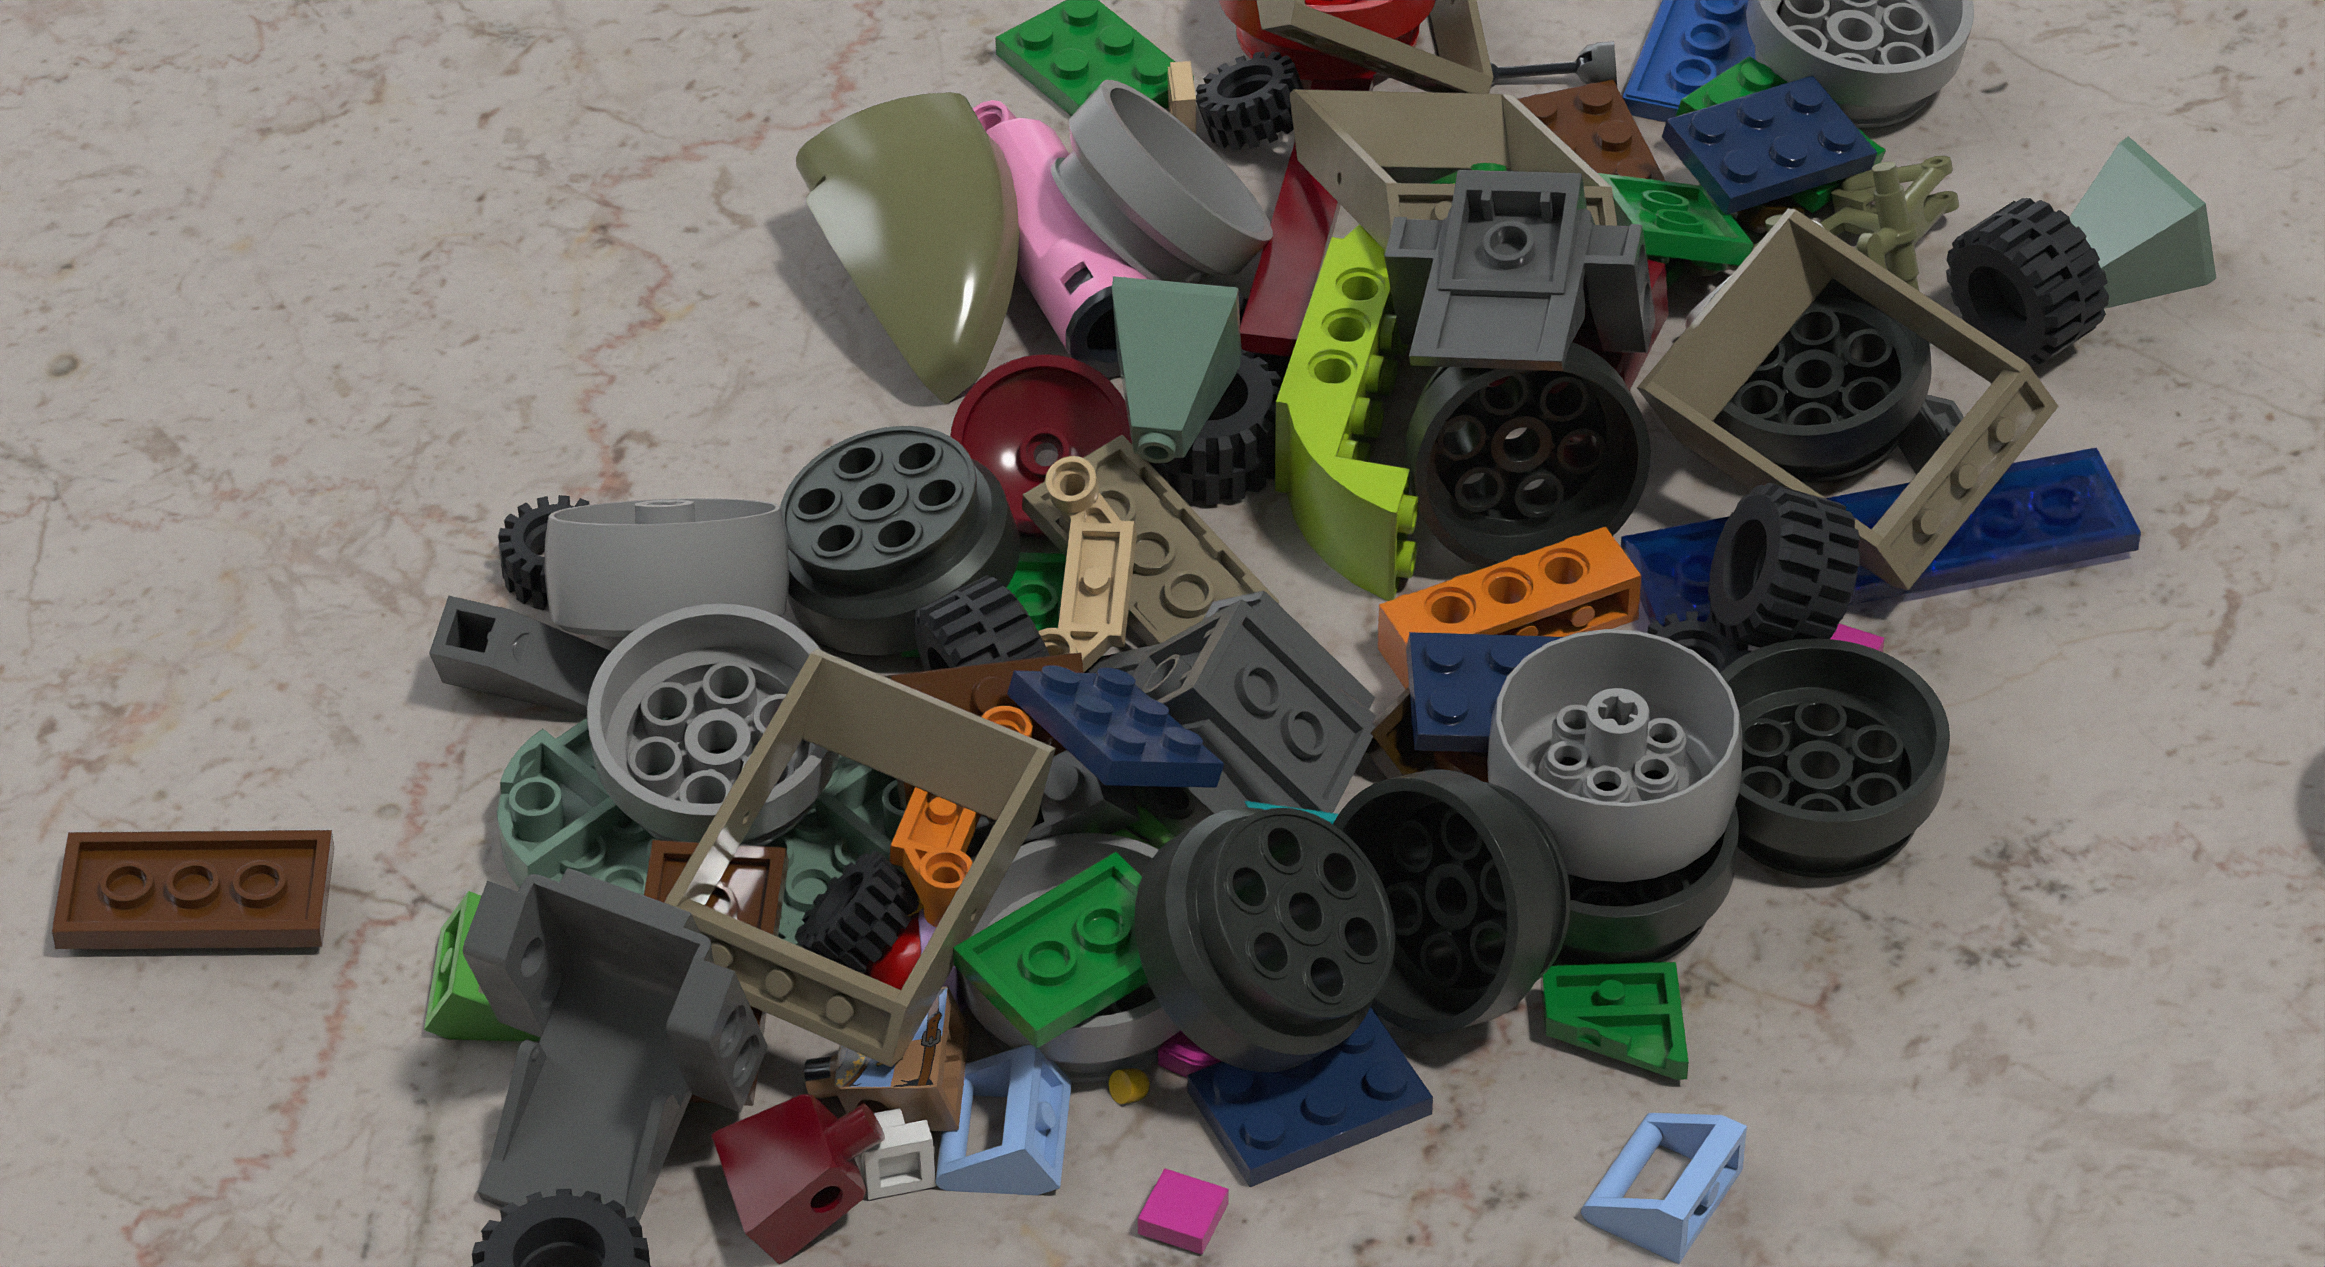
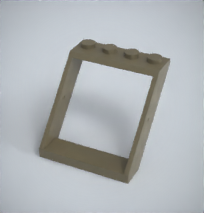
[1256,0,1493,94]
[1290,89,1617,249]
[1637,208,2059,590]
[664,649,1056,1067]

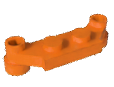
[890,706,1033,927]

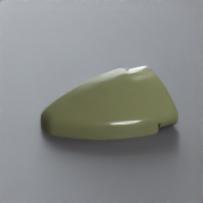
[796,92,1020,405]

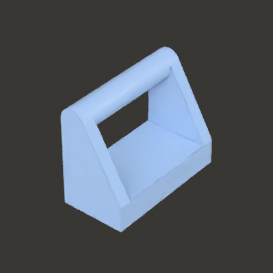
[935,1045,1072,1196]
[1581,1113,1747,1264]

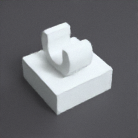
[861,1108,936,1200]

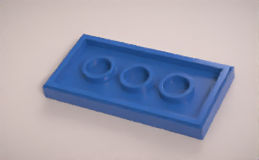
[1622,0,1756,122]

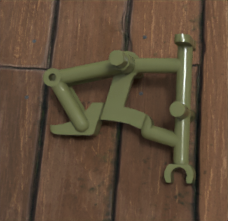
[1687,156,1960,291]

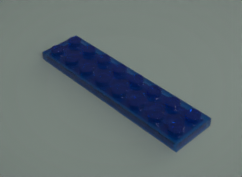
[1621,447,2141,627]

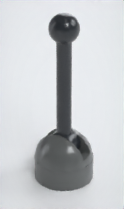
[1490,41,1617,86]

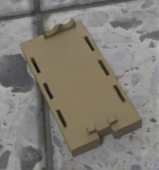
[1022,435,1279,646]

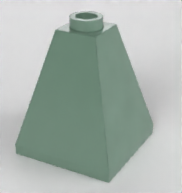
[2070,136,2216,309]
[1112,276,1242,463]

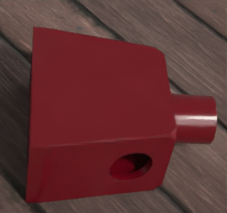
[711,1094,885,1264]

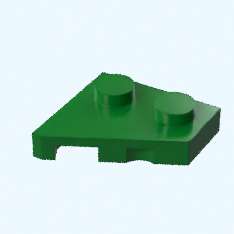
[1540,962,1689,1080]

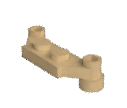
[1038,456,1137,672]

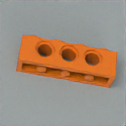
[1378,526,1642,689]

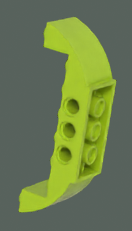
[1275,224,1419,601]

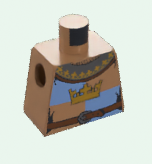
[804,986,970,1131]

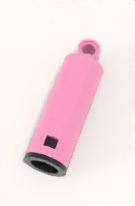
[973,100,1150,378]

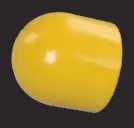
[1109,1068,1150,1104]

